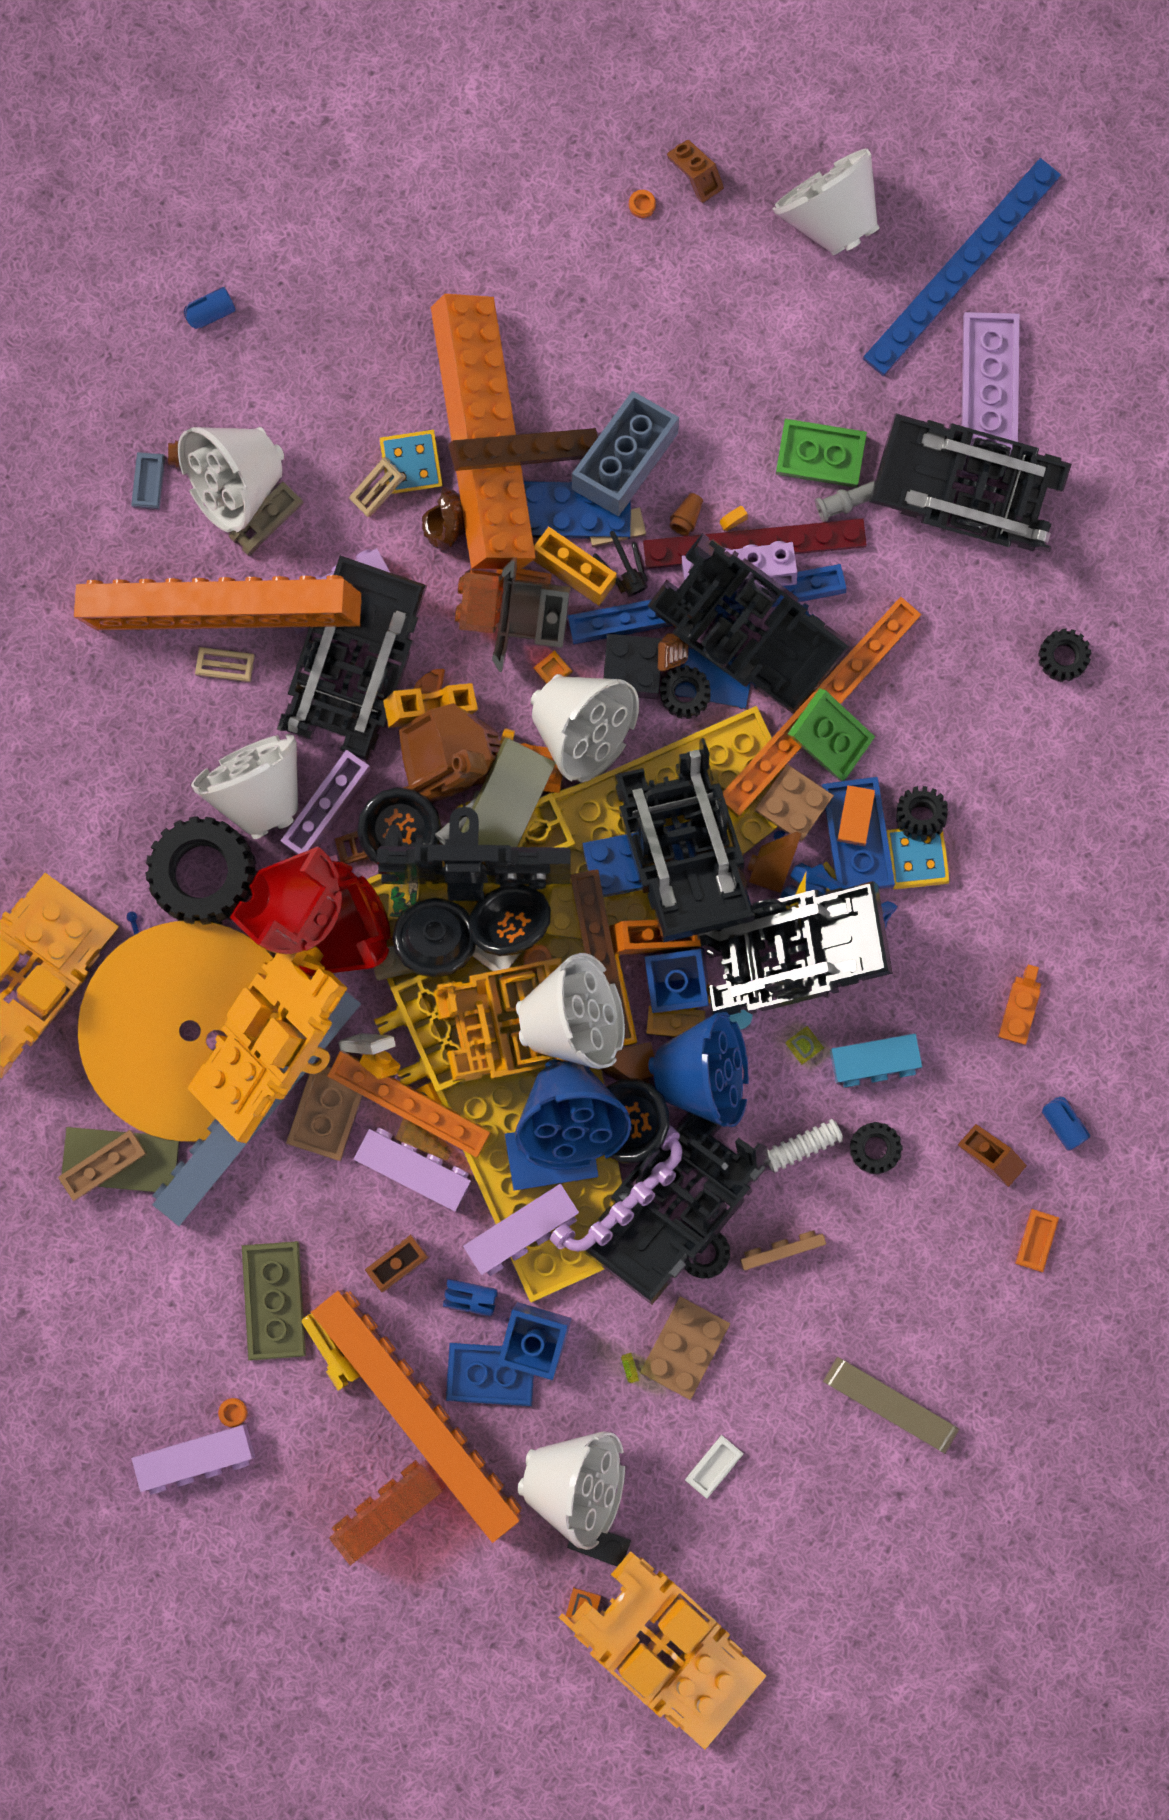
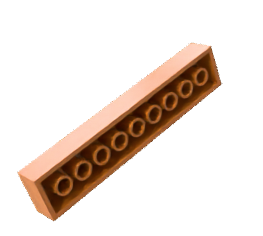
[431,293,536,570]
[74,575,361,630]
[310,1290,522,1543]

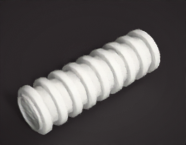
[768,1119,843,1173]

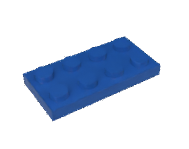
[524,481,631,539]
[822,777,895,889]
[582,822,694,897]

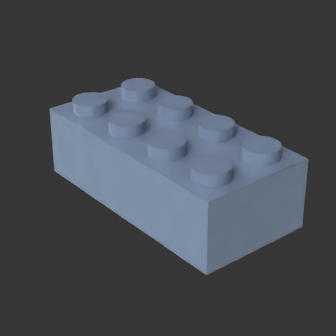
[572,391,679,516]

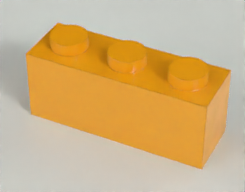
[533,527,617,606]

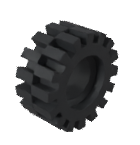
[1038,628,1091,682]
[660,665,711,719]
[896,786,948,841]
[850,1122,903,1174]
[684,1232,731,1279]

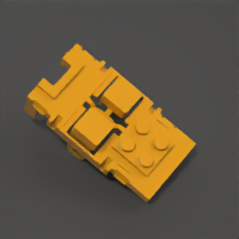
[0,873,119,1079]

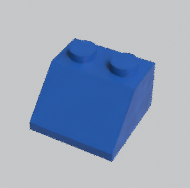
[645,948,709,1013]
[498,1302,572,1380]

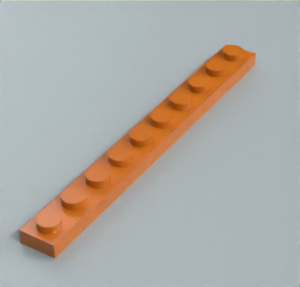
[722,596,922,818]

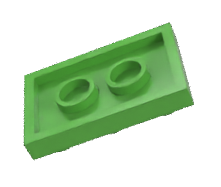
[775,419,867,488]
[788,688,875,781]

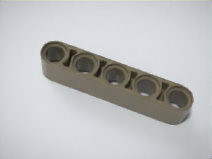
[823,1357,959,1454]

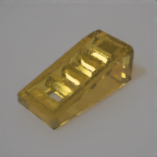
[396,1118,454,1161]

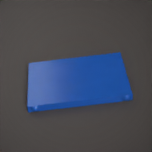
[675,647,751,709]

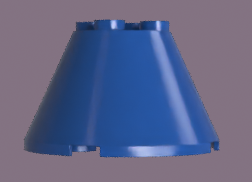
[649,1012,749,1127]
[515,1059,631,1170]

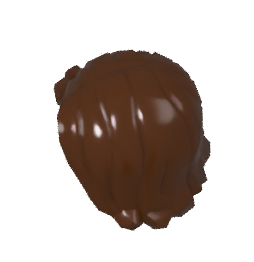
[422,487,466,551]

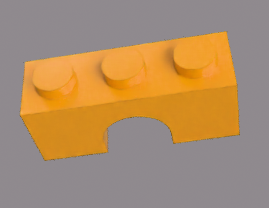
[383,683,478,728]

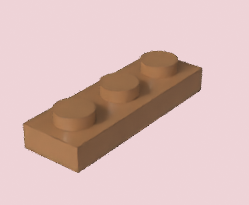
[58,1130,147,1201]
[740,1230,826,1270]

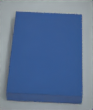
[505,1132,599,1191]
[446,1343,534,1406]

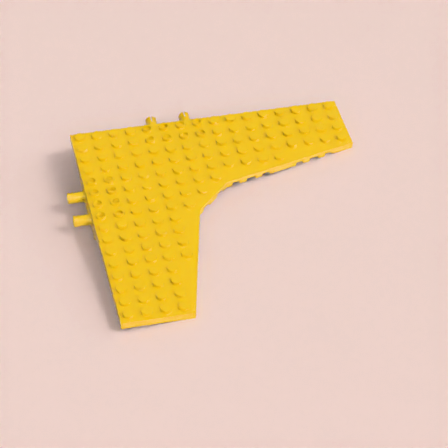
[367,706,784,1303]

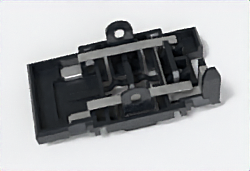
[869,413,1072,552]
[276,555,427,760]
[615,738,755,943]
[697,881,893,1015]

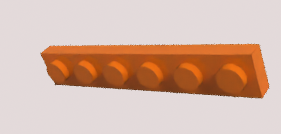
[327,1050,492,1158]

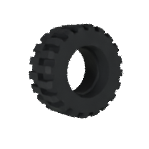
[145,816,257,925]

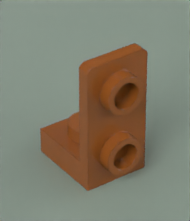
[667,140,724,203]

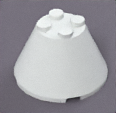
[772,148,880,255]
[178,427,284,533]
[531,674,639,782]
[191,734,298,839]
[516,953,625,1069]
[518,1431,625,1550]

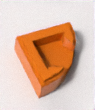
[414,669,445,694]

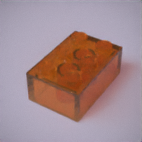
[455,569,504,633]

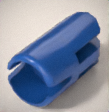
[184,287,236,329]
[1042,1096,1091,1151]
[443,1279,498,1317]

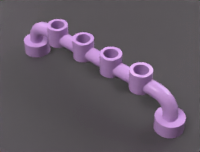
[550,1125,682,1252]

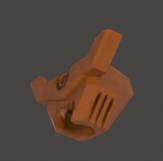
[399,703,501,804]

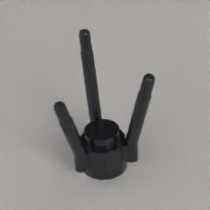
[593,531,649,597]

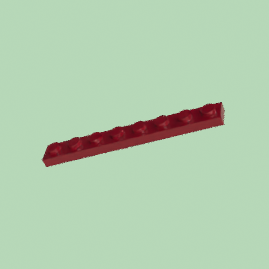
[643,518,867,569]

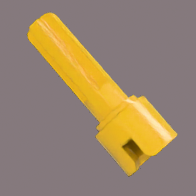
[302,1313,360,1391]

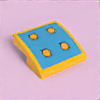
[379,429,443,494]
[886,829,949,890]

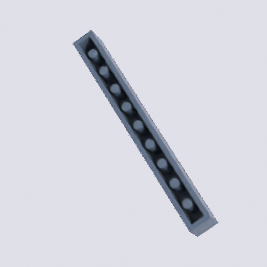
[152,992,361,1226]

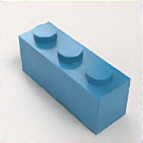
[830,1034,922,1088]

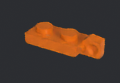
[997,964,1041,1045]

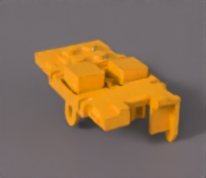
[187,946,347,1144]
[434,954,637,1082]
[558,1551,766,1750]

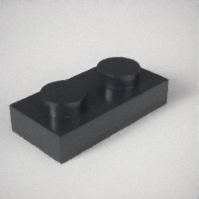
[567,1531,631,1567]

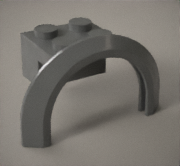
[492,558,571,672]

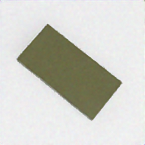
[461,738,556,847]
[60,1127,180,1192]
[241,1241,306,1361]

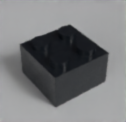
[603,634,663,700]

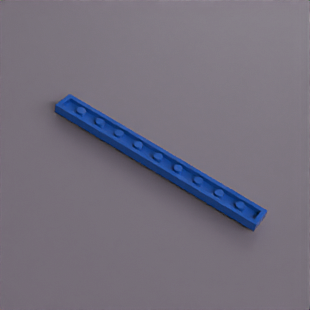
[863,158,1061,377]
[568,564,847,645]

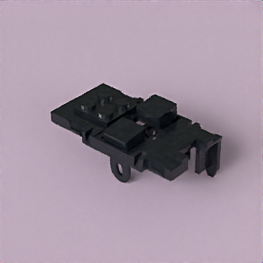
[647,533,851,714]
[377,806,571,901]
[582,1112,771,1305]

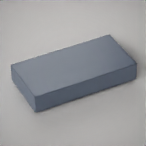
[131,452,165,510]

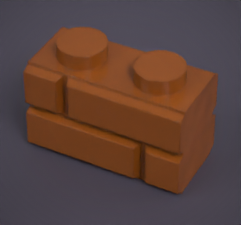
[365,1234,430,1293]

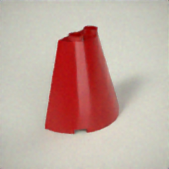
[230,847,342,954]
[299,861,391,976]

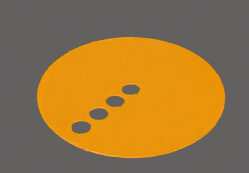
[78,921,293,1142]

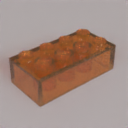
[329,1460,446,1566]

